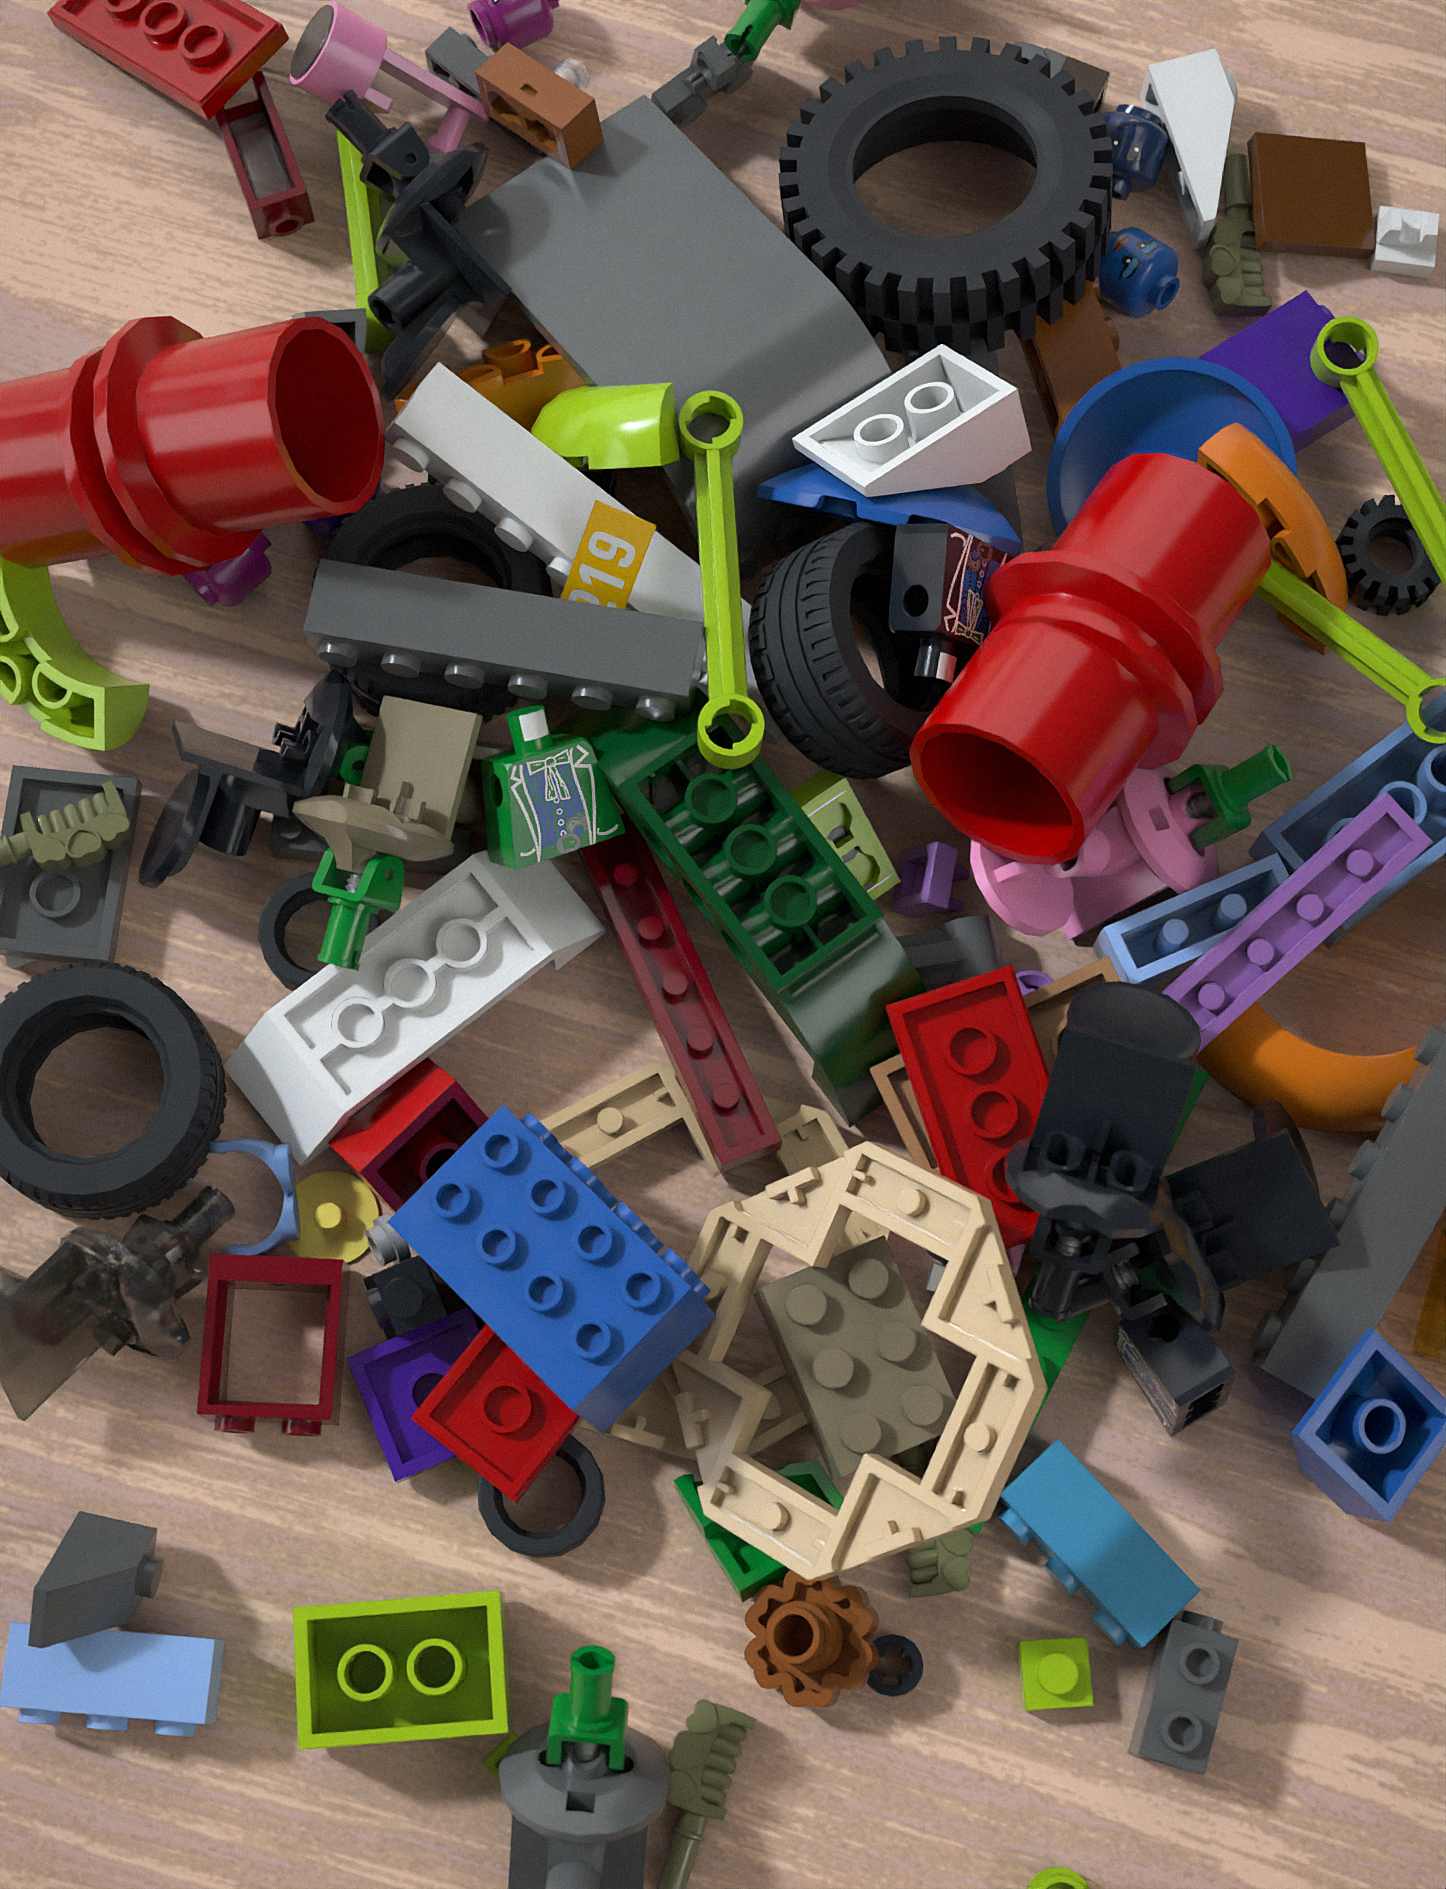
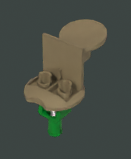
[292,695,514,971]

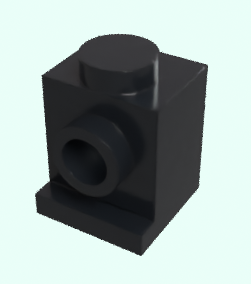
[363,1255,449,1340]

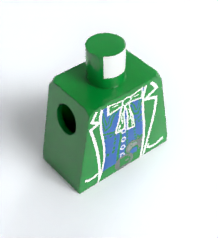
[481,705,626,870]

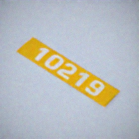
[560,500,657,700]

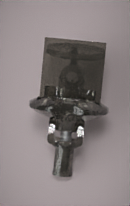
[0,1185,236,1421]

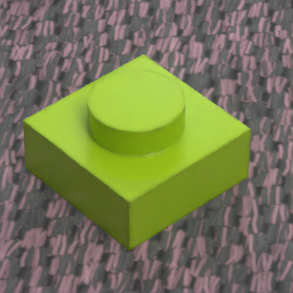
[1017,1636,1094,1711]

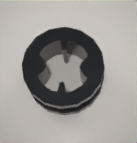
[867,1634,924,1697]

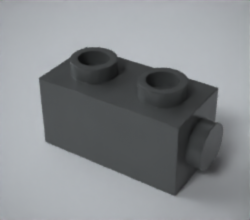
[1128,1610,1239,1775]

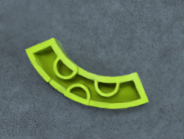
[531,382,680,469]
[0,555,150,751]

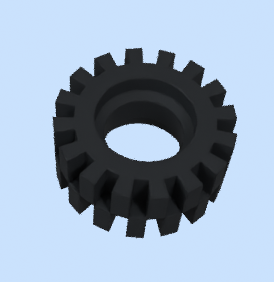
[1335,494,1441,616]

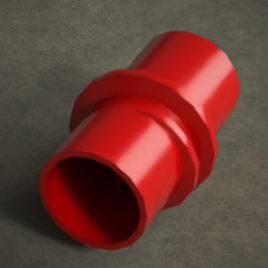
[0,316,385,578]
[909,453,1271,866]

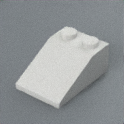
[792,344,1032,497]

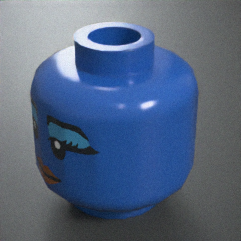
[1098,227,1180,318]

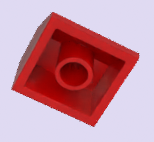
[328,1057,489,1214]

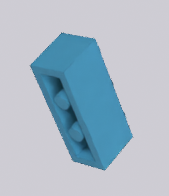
[996,1439,1201,1648]

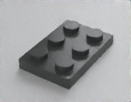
[0,765,143,964]

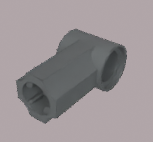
[896,915,1003,990]

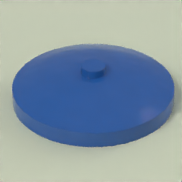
[1047,357,1298,557]

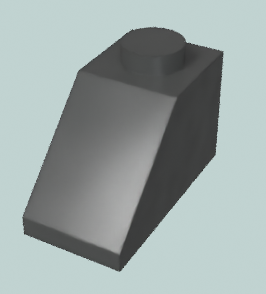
[28,1511,164,1649]

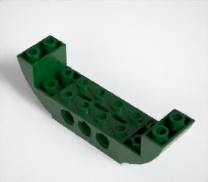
[550,687,928,1128]

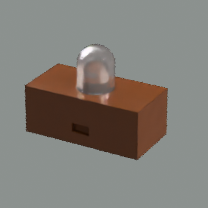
[475,42,604,170]

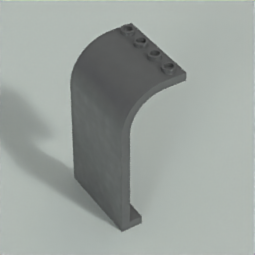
[452,94,893,585]

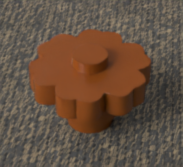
[744,1570,880,1708]

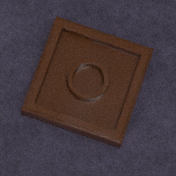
[1247,132,1376,260]

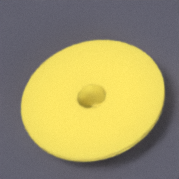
[287,1170,379,1264]

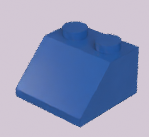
[1291,1329,1446,1523]

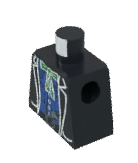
[888,524,1015,686]
[1113,1282,1237,1437]

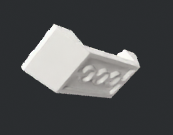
[223,849,606,1168]

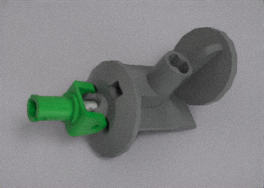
[499,1645,671,1889]

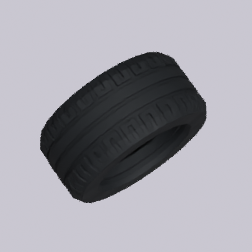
[312,482,553,723]
[748,522,973,780]
[0,961,227,1221]

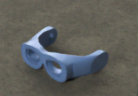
[208,1138,301,1255]

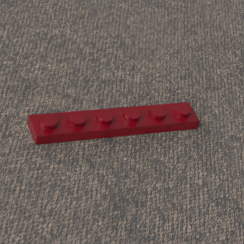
[577,813,782,1173]

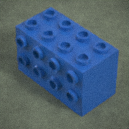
[387,1105,716,1434]

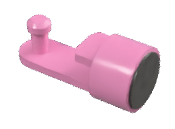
[290,0,490,153]

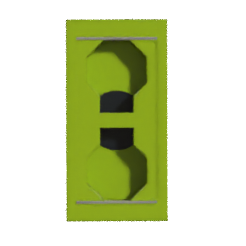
[789,768,901,900]

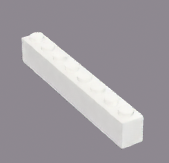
[384,362,789,745]

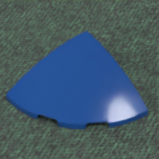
[756,463,1022,556]

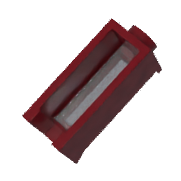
[214,70,315,240]

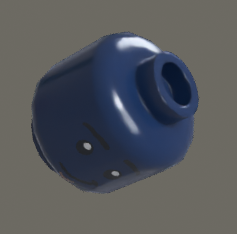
[1103,104,1169,200]

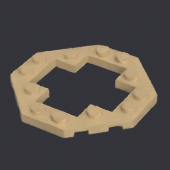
[540,1061,890,1462]
[672,1141,1047,1580]

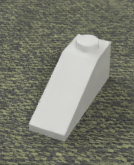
[1139,48,1238,250]

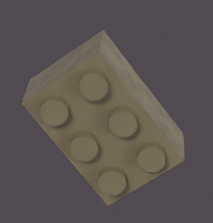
[753,1235,956,1480]

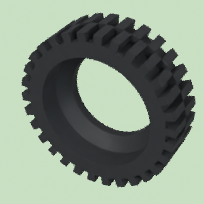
[778,36,1113,357]

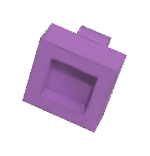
[891,842,970,918]

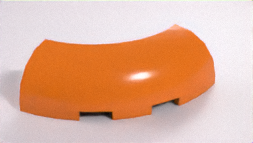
[395,338,587,433]
[1197,422,1348,656]
[1195,1001,1420,1134]

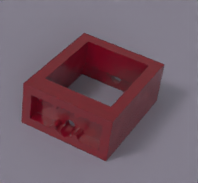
[197,1253,351,1437]

